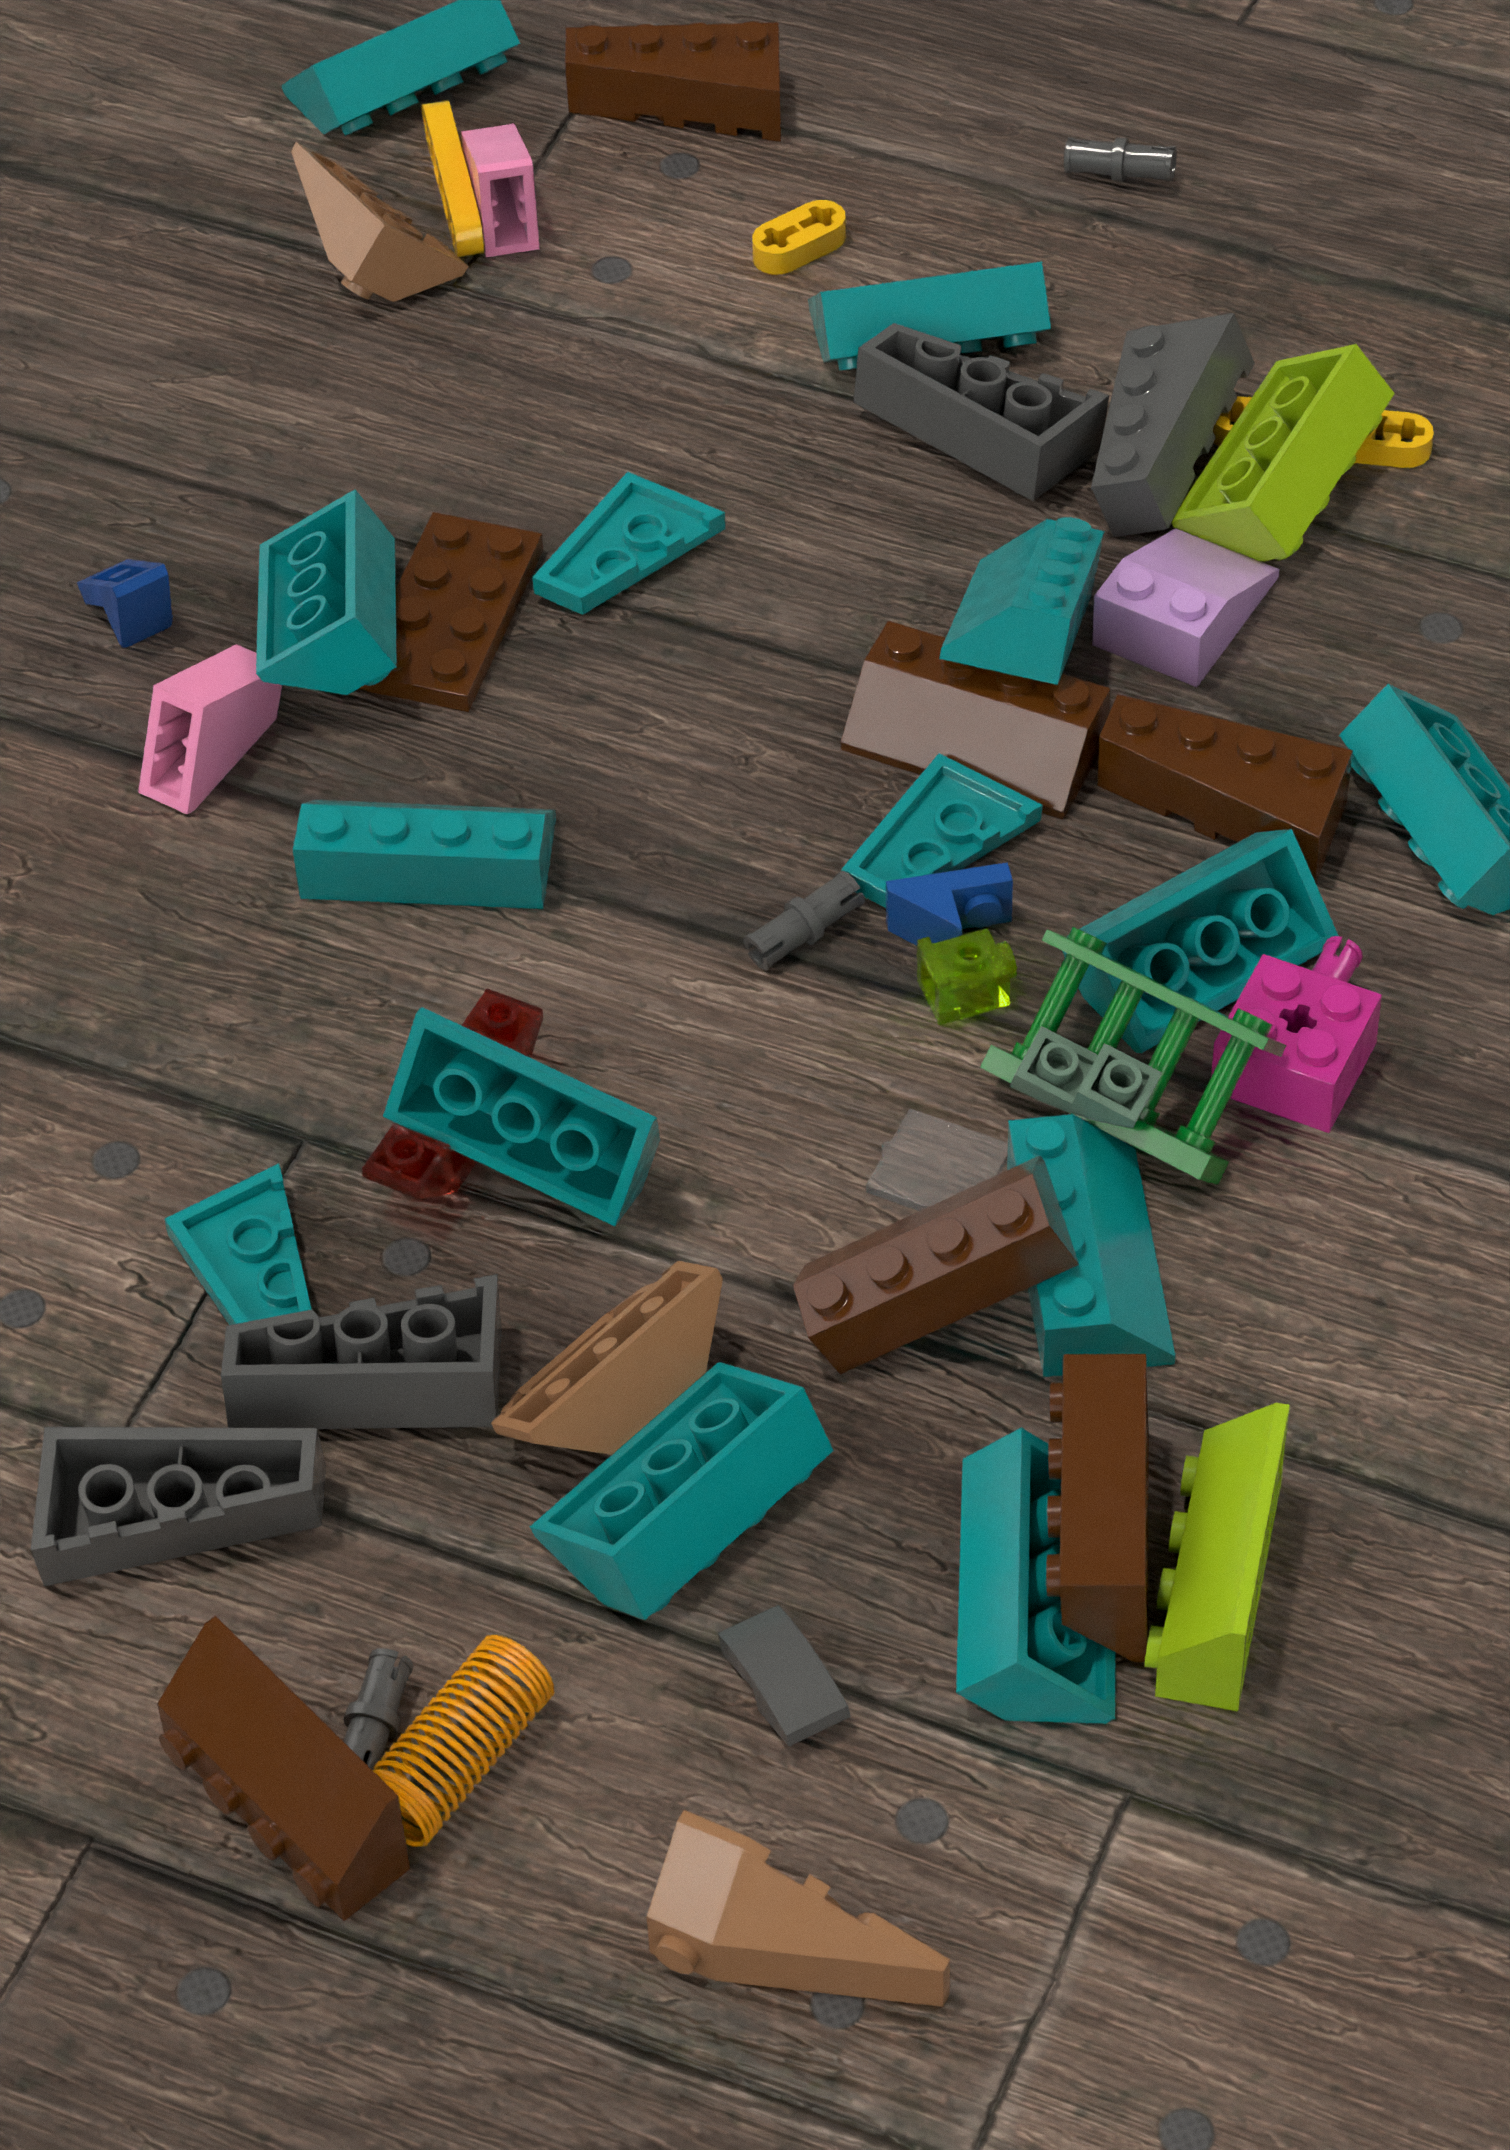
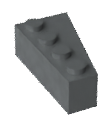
[1091,313,1255,537]
[853,323,1109,501]
[221,1274,502,1429]
[30,1427,326,1587]

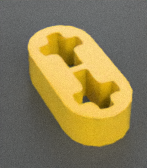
[752,200,846,275]

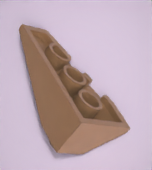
[291,142,468,302]
[646,1810,950,2007]

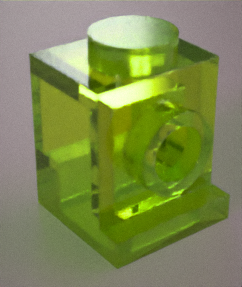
[917,928,1017,1026]

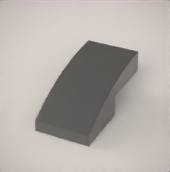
[718,1605,851,1746]

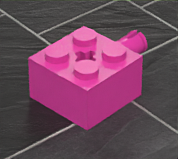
[1211,936,1382,1133]

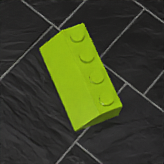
[1171,344,1395,562]
[1145,1402,1290,1711]

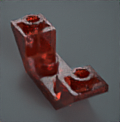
[362,988,544,1200]

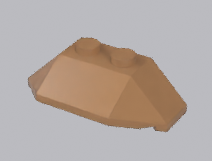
[491,1261,723,1455]

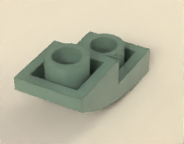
[1010,1026,1162,1128]

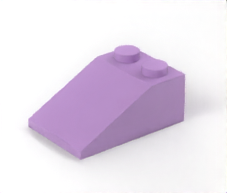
[1092,528,1279,687]

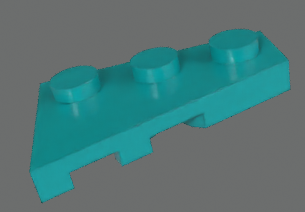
[532,472,726,615]
[841,753,1043,908]
[164,1163,312,1325]

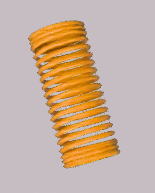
[373,1635,555,1847]

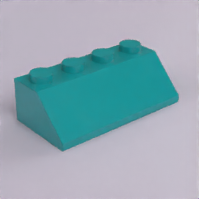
[281,0,520,136]
[808,261,1051,371]
[256,489,397,695]
[939,517,1104,685]
[1339,684,1510,915]
[293,800,556,909]
[1062,829,1339,1053]
[383,1007,660,1226]
[1007,1114,1176,1377]
[530,1362,834,1620]
[956,1427,1116,1724]

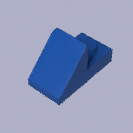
[77,559,173,648]
[886,862,1013,966]

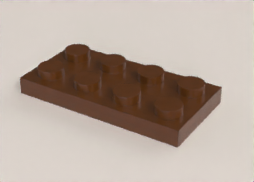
[358,512,543,712]

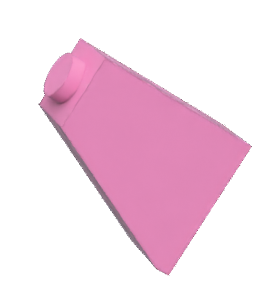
[461,124,539,258]
[138,644,282,814]

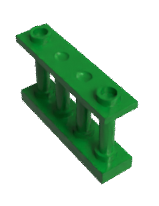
[980,927,1287,1185]

